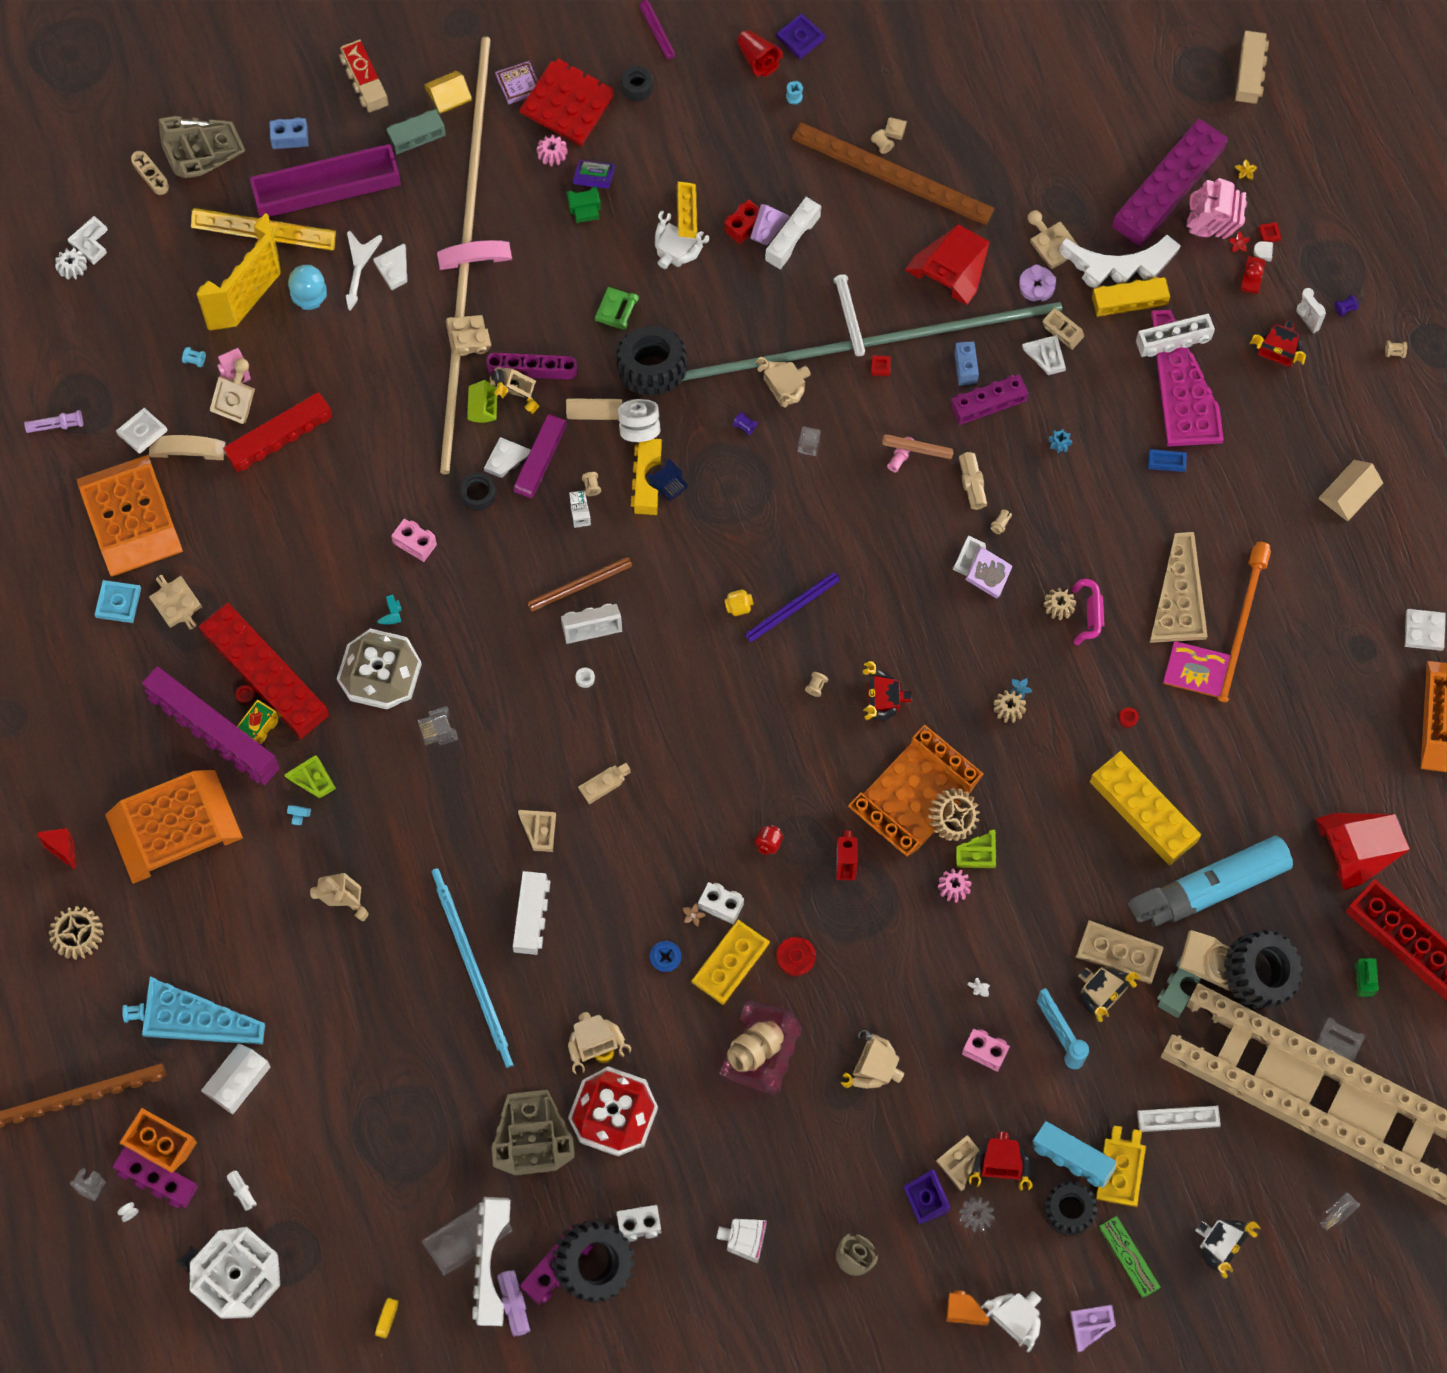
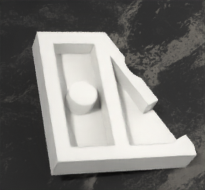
[373,244,407,290]
[1022,335,1066,375]
[484,437,531,478]
[953,536,986,576]

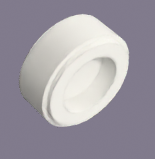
[575,668,595,688]

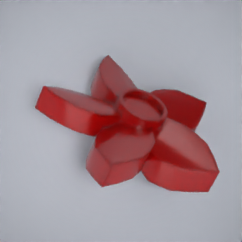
[1229,231,1250,252]

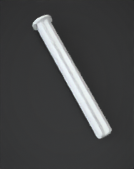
[833,275,865,356]

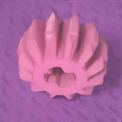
[537,134,567,167]
[938,869,971,902]

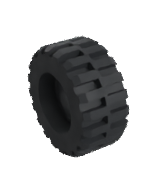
[616,325,687,396]
[1224,930,1303,1009]
[552,1220,635,1303]

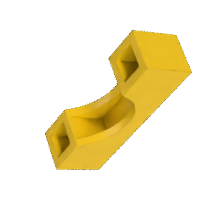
[631,439,662,515]

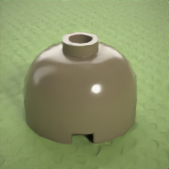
[835,1234,878,1276]

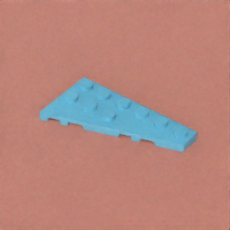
[142,977,265,1045]

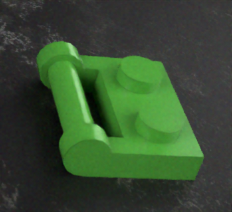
[595,287,639,330]

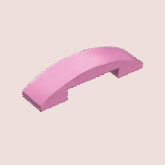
[437,241,512,270]

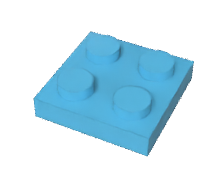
[95,580,141,623]

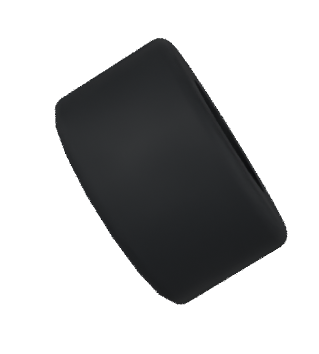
[621,66,653,101]

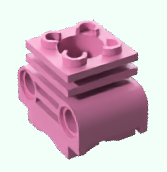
[1187,178,1247,239]

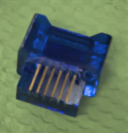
[646,459,688,502]

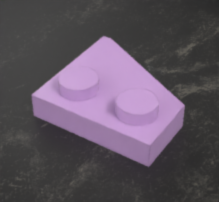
[750,204,789,245]
[1070,1305,1115,1352]

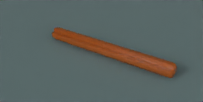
[527,557,632,611]

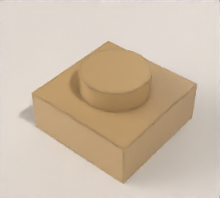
[885,117,906,140]

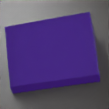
[904,1170,950,1224]

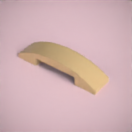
[149,435,225,460]

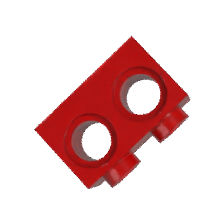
[724,200,760,244]

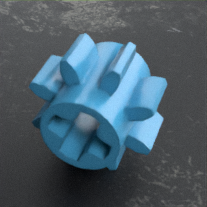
[1048,429,1072,453]

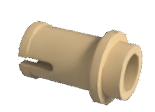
[991,510,1012,534]

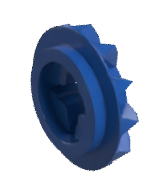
[650,941,681,972]

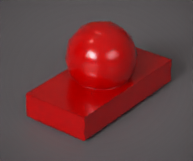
[1240,256,1266,294]

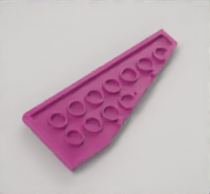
[1151,310,1224,446]

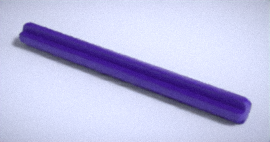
[745,572,839,642]

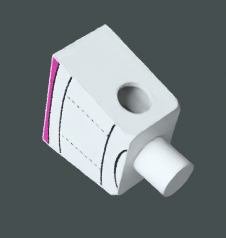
[717,1219,766,1263]

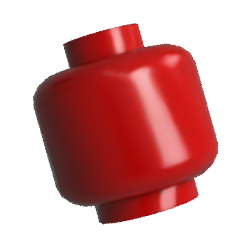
[755,825,783,855]

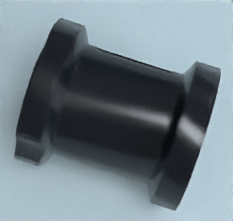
[176,1246,199,1273]

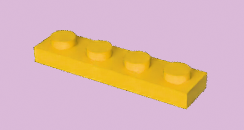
[677,182,697,239]

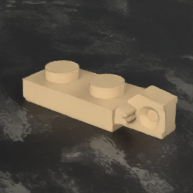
[578,763,631,804]

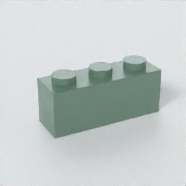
[386,109,446,155]

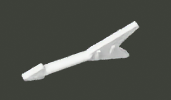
[346,231,382,310]

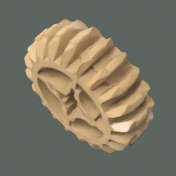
[928,788,980,841]
[49,906,104,960]

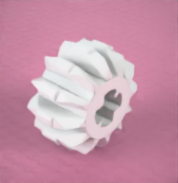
[55,248,87,280]

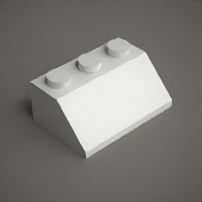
[561,604,622,644]
[201,1043,270,1115]

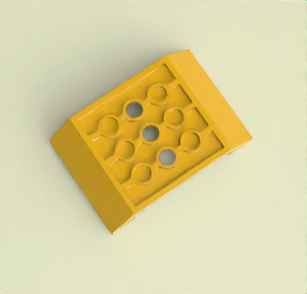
[197,213,281,331]

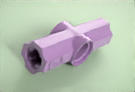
[497,1271,530,1336]

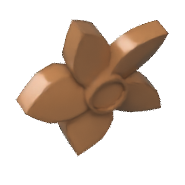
[683,903,706,927]

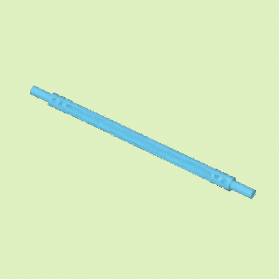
[431,868,513,1068]

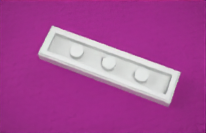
[1137,1106,1220,1132]

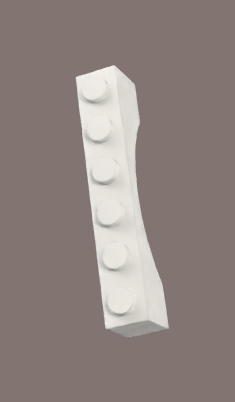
[472,1197,510,1326]

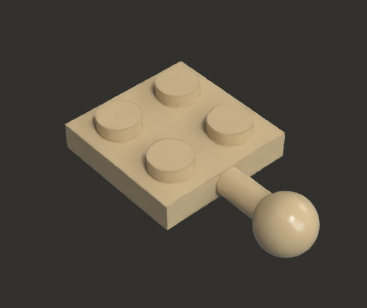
[1028,210,1078,270]
[210,358,255,424]

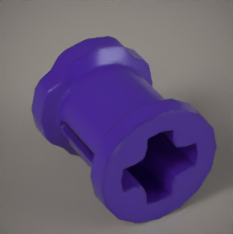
[1334,295,1359,317]
[733,412,758,435]

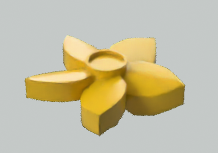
[1235,160,1257,180]

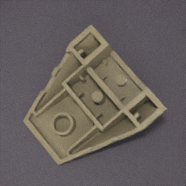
[158,116,245,178]
[492,1090,575,1175]

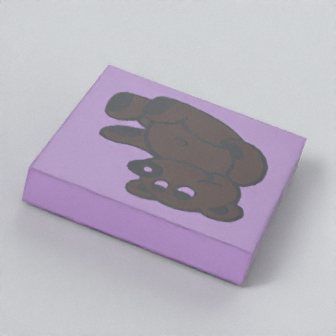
[965,547,1012,598]

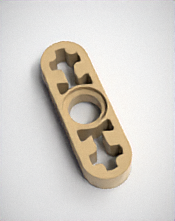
[131,151,169,195]

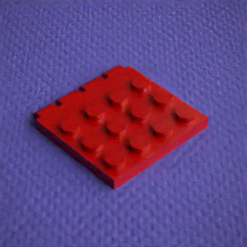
[520,58,614,146]

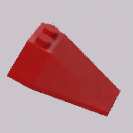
[1315,813,1410,891]

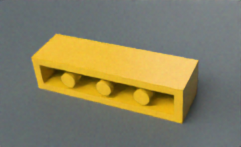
[1092,277,1170,317]

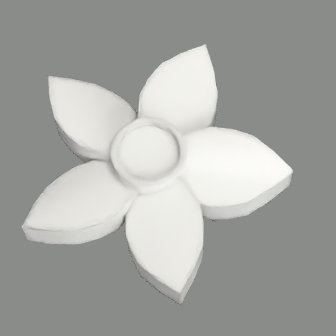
[967,978,990,997]

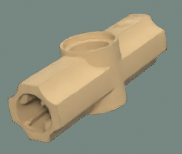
[959,452,987,510]

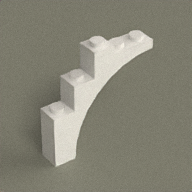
[1058,235,1181,289]

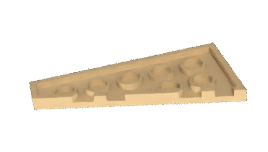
[1150,532,1208,643]

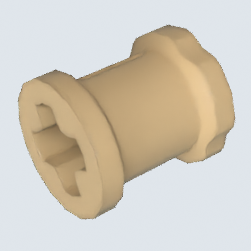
[871,129,894,154]
[1385,341,1407,358]
[582,472,601,496]
[805,672,828,697]

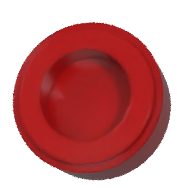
[235,685,255,705]
[1119,707,1139,728]

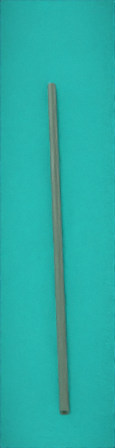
[682,302,1062,381]

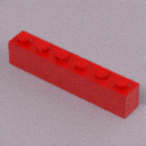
[223,392,332,472]

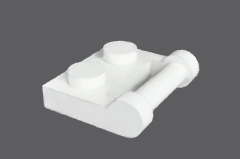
[1296,288,1326,333]

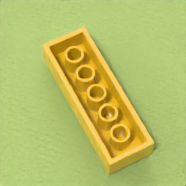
[1090,751,1201,866]

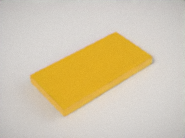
[691,920,770,1005]

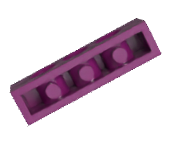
[113,1147,198,1209]
[520,1223,593,1305]

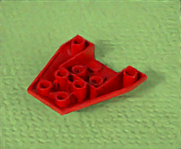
[905,224,990,305]

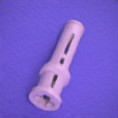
[24,410,83,433]

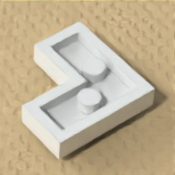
[67,216,108,265]

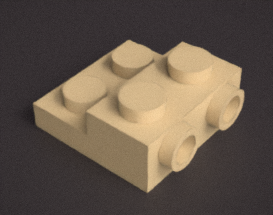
[446,315,491,356]

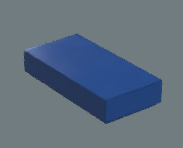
[1148,449,1187,472]

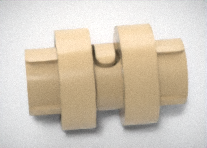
[727,1021,784,1072]

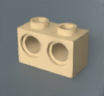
[1043,308,1084,350]

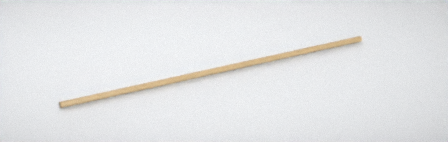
[440,37,490,474]

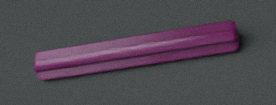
[640,0,675,60]

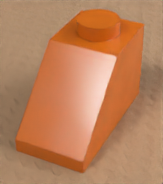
[946,1291,989,1326]

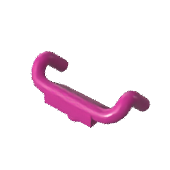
[1072,579,1104,645]

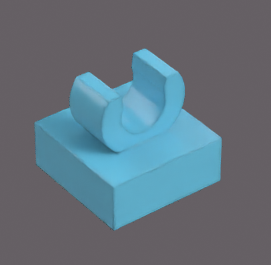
[287,805,311,825]

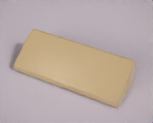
[566,398,622,420]

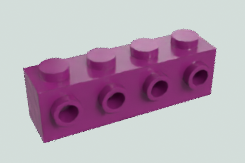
[950,374,1029,425]

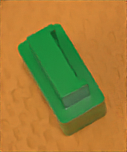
[567,187,601,224]
[1355,959,1379,997]

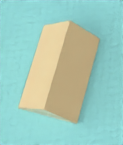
[1319,460,1383,522]

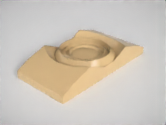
[1179,930,1256,992]

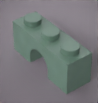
[1157,956,1201,1018]

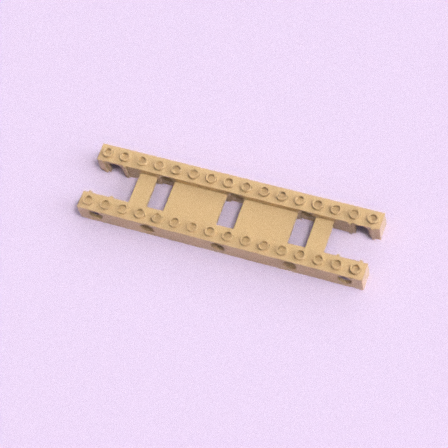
[1161,983,1447,1205]

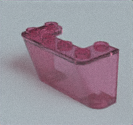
[720,1000,802,1095]

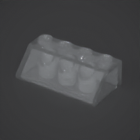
[421,1196,512,1276]

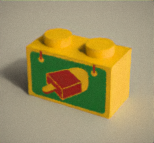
[237,699,278,744]

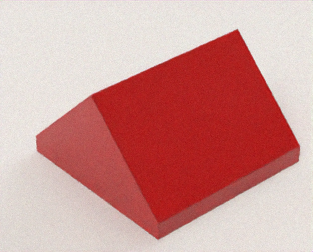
[37,828,76,869]

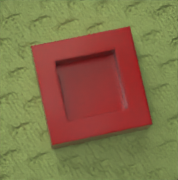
[1258,222,1281,242]
[871,356,891,376]

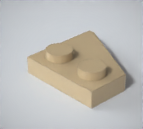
[518,810,556,852]
[936,1135,979,1192]

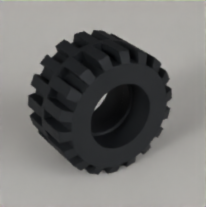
[1044,1181,1097,1236]

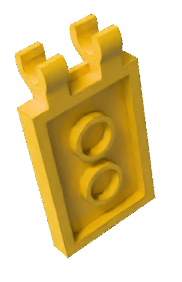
[1096,1126,1146,1207]

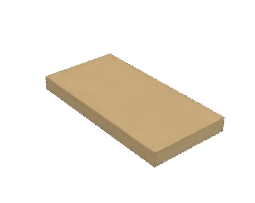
[1076,920,1164,984]

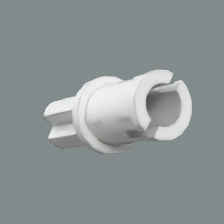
[227,1171,257,1211]

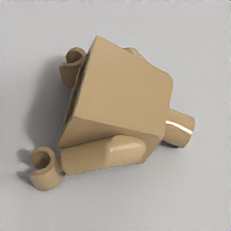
[755,357,811,407]
[310,873,369,921]
[568,1012,631,1075]

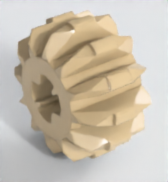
[1043,587,1076,620]
[993,690,1026,723]

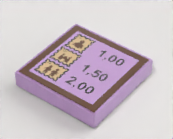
[496,61,538,104]

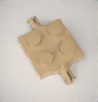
[149,575,202,629]

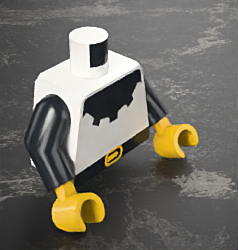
[1196,1220,1261,1278]

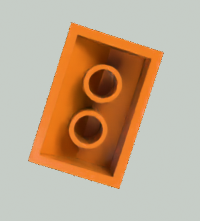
[120,1108,197,1173]

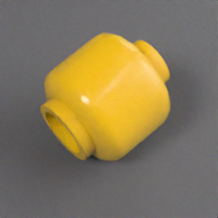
[725,589,754,616]

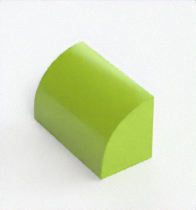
[467,380,497,422]

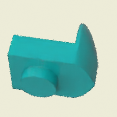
[377,595,402,625]

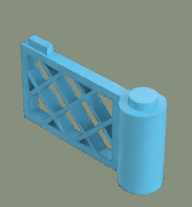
[1037,988,1089,1069]

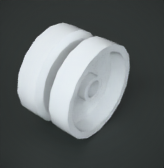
[618,399,660,442]

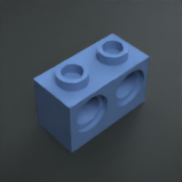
[270,118,309,149]
[954,342,979,386]

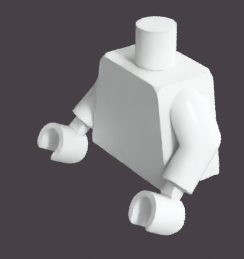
[655,211,709,269]
[981,1291,1041,1352]

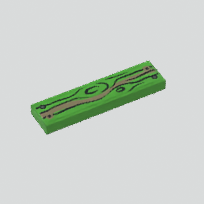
[1099,1216,1160,1298]

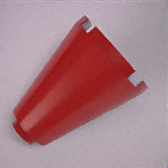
[737,30,783,77]

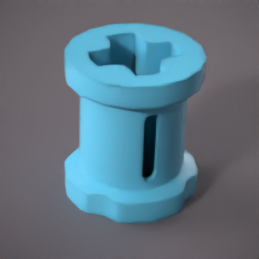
[786,81,803,104]
[182,347,206,368]
[123,1003,145,1023]

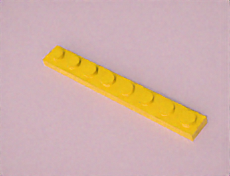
[191,208,336,250]

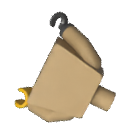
[841,1030,904,1088]

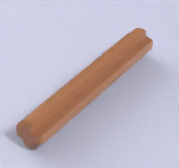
[882,434,953,459]

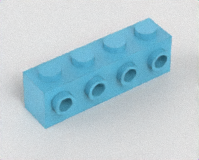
[1033,1121,1116,1188]

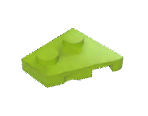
[284,755,336,799]
[956,830,996,868]

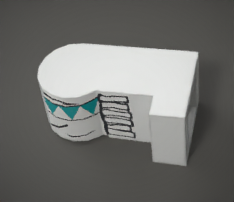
[569,490,591,528]

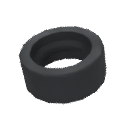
[459,473,496,510]

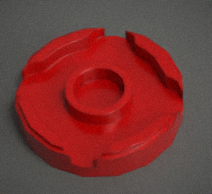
[777,937,816,976]

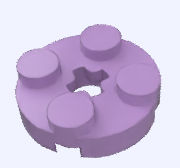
[1019,265,1056,302]

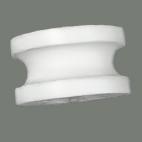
[117,1202,139,1222]

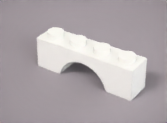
[765,197,821,269]

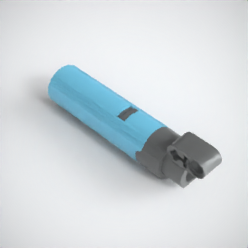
[1128,836,1293,927]

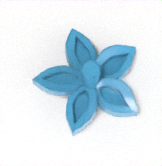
[1010,678,1032,700]

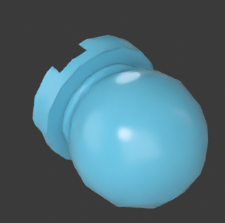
[288,265,327,310]

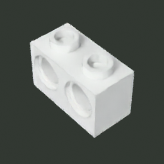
[698,882,744,924]
[617,1205,661,1242]

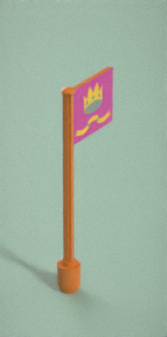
[1163,542,1271,702]

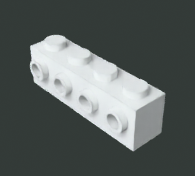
[1136,314,1215,357]
[513,871,550,955]

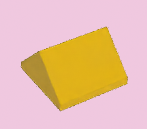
[424,71,472,114]

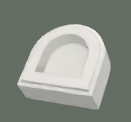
[1253,242,1273,261]

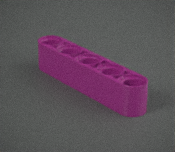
[486,353,577,380]
[514,414,567,499]

